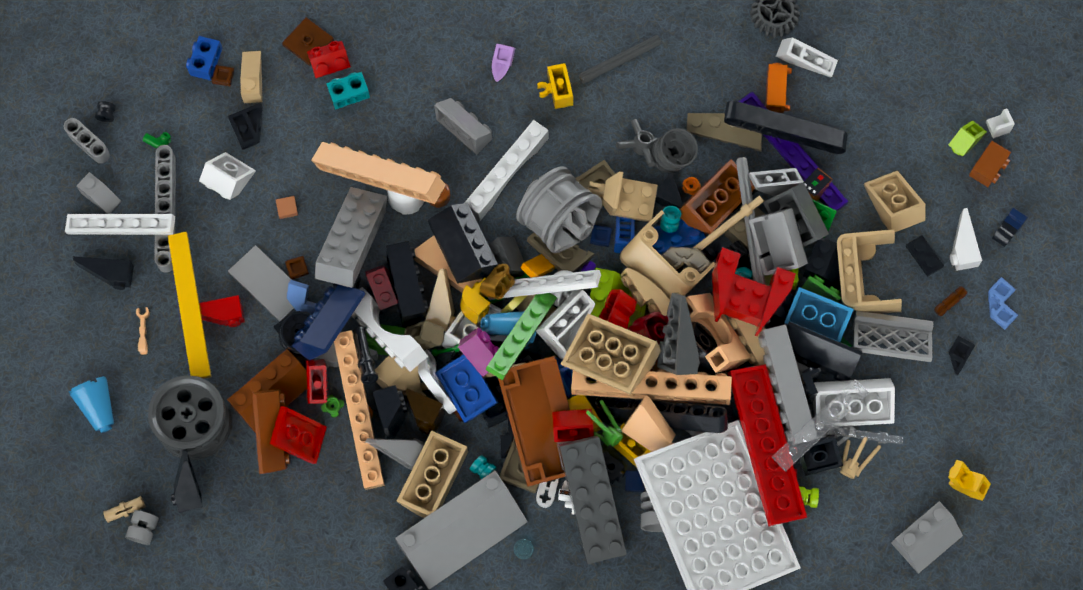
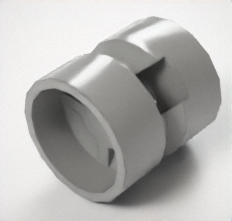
[125,510,159,545]

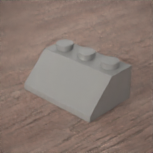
[434,98,492,155]
[891,501,963,574]

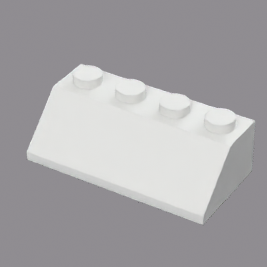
[813,378,895,428]

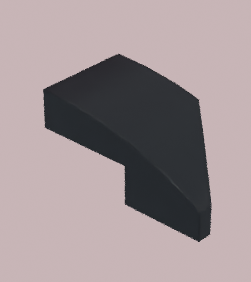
[948,336,975,376]

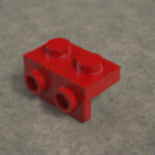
[307,41,351,78]

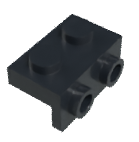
[800,367,821,405]

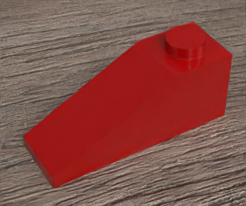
[199,295,245,327]

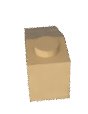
[240,51,263,103]
[425,268,456,331]

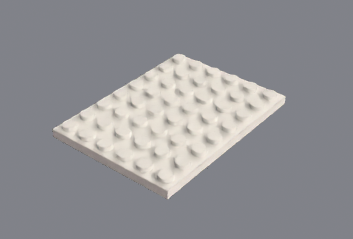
[634,420,801,590]

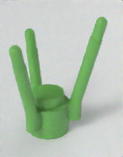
[586,400,623,447]

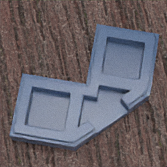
[988,277,1018,330]
[287,280,316,315]

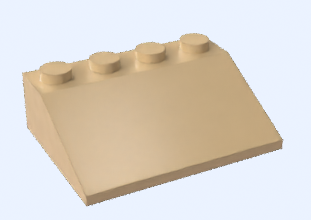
[561,314,661,395]

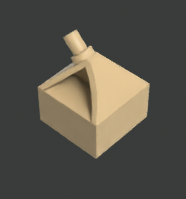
[375,356,426,396]

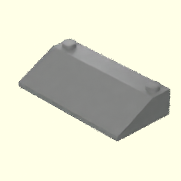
[395,471,528,590]

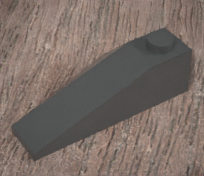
[657,293,700,375]

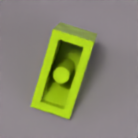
[948,120,987,156]

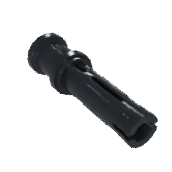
[353,327,378,384]

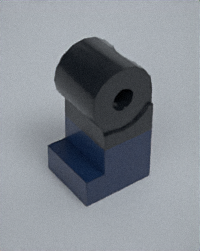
[992,208,1028,247]

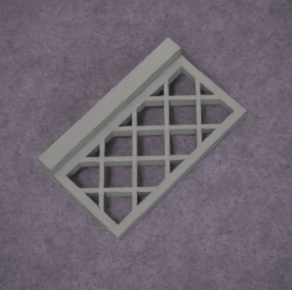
[853,311,933,362]

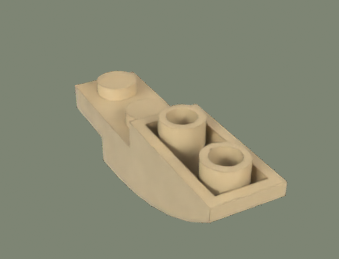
[620,268,670,316]

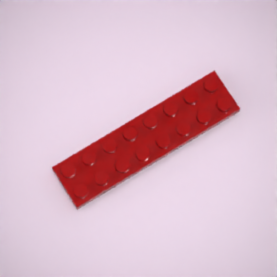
[728,364,807,527]

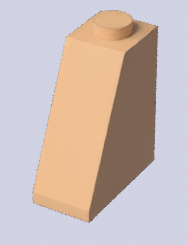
[621,395,676,452]

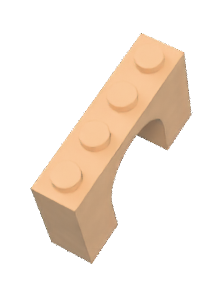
[686,293,752,373]

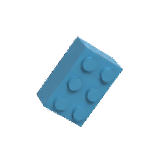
[784,287,854,342]

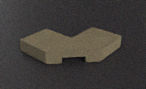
[661,246,711,273]

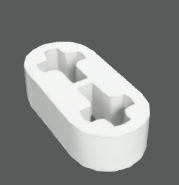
[536,478,559,508]

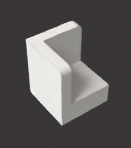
[986,108,1014,138]

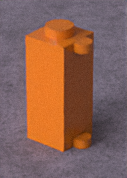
[765,63,792,113]

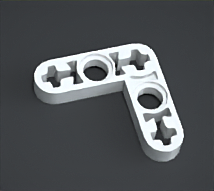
[418,350,456,414]

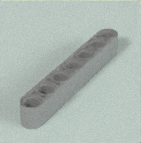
[155,145,176,273]

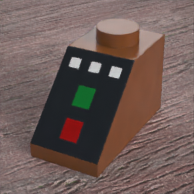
[804,168,833,202]

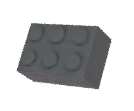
[763,182,829,247]

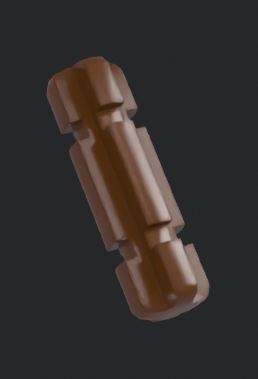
[934,286,967,316]

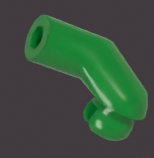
[143,132,171,148]

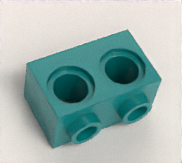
[326,72,370,110]

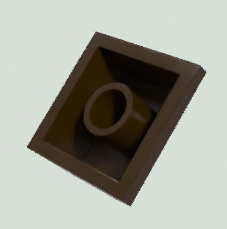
[406,388,445,435]

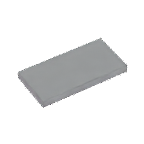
[228,245,308,322]

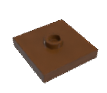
[282,18,334,66]

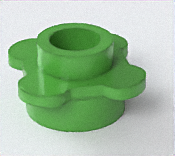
[321,395,344,417]

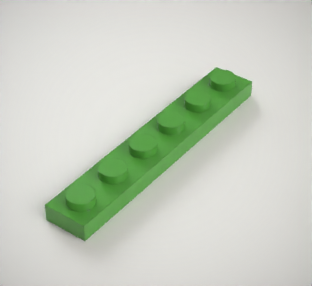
[486,293,557,380]

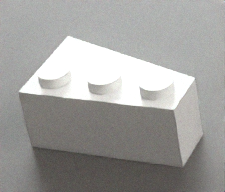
[536,289,595,359]

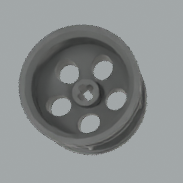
[148,375,231,460]

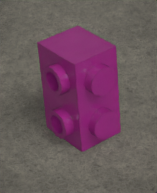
[458,327,499,377]

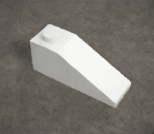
[776,37,838,77]
[950,208,982,271]

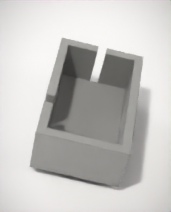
[749,208,808,276]

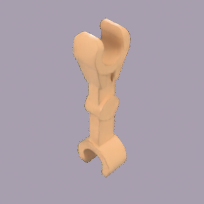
[136,307,150,355]

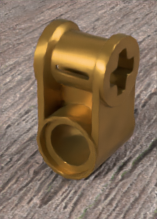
[480,264,515,300]

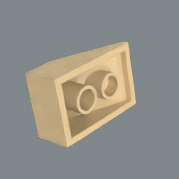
[864,171,925,232]

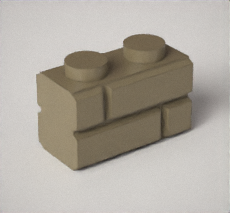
[404,321,444,350]

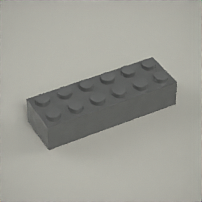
[558,435,627,564]

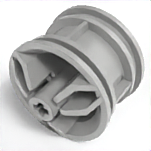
[516,166,602,253]

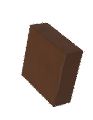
[211,65,234,86]
[285,256,309,280]

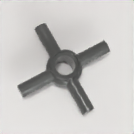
[616,119,658,167]

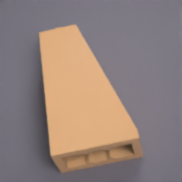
[413,235,483,293]

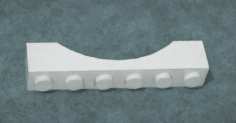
[465,120,549,221]
[351,287,428,372]

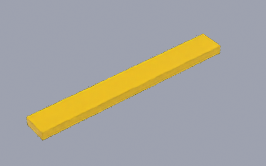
[168,232,212,379]

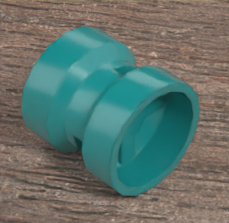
[660,206,681,233]
[470,455,497,479]

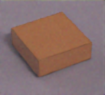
[276,196,298,219]

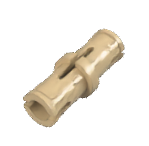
[103,496,146,523]

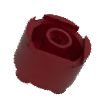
[629,311,669,345]

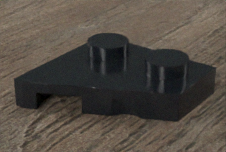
[228,102,263,150]

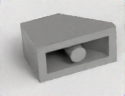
[77,172,121,214]

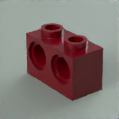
[365,265,398,310]

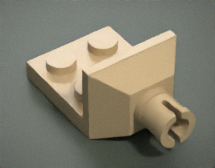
[588,172,658,222]

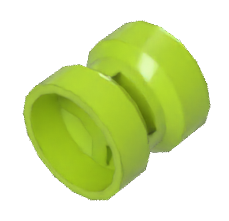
[799,486,819,508]

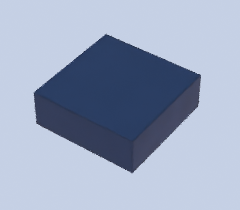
[590,225,612,247]
[625,471,645,492]

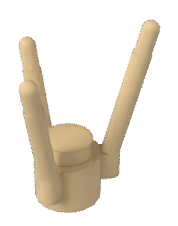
[840,437,881,479]

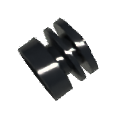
[278,311,312,356]

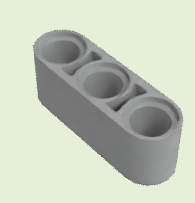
[64,118,110,163]

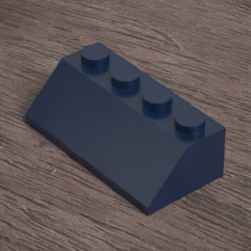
[292,284,366,360]

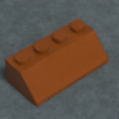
[679,159,755,234]
[227,349,307,433]
[252,389,290,474]

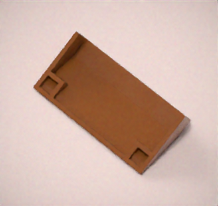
[498,356,570,487]

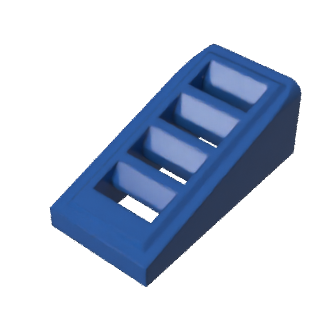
[614,216,635,253]

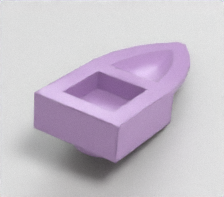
[492,44,516,82]

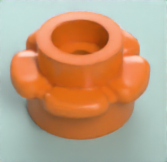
[682,177,701,195]

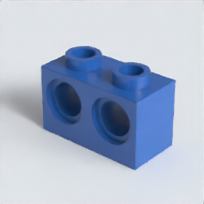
[186,36,223,81]

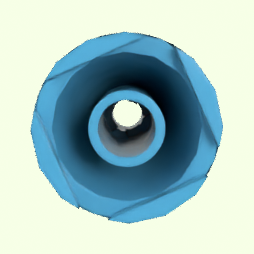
[480,311,536,350]
[69,376,114,433]

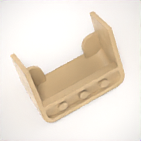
[620,210,715,300]
[837,229,902,314]

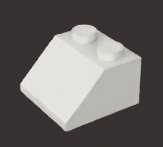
[199,152,256,200]

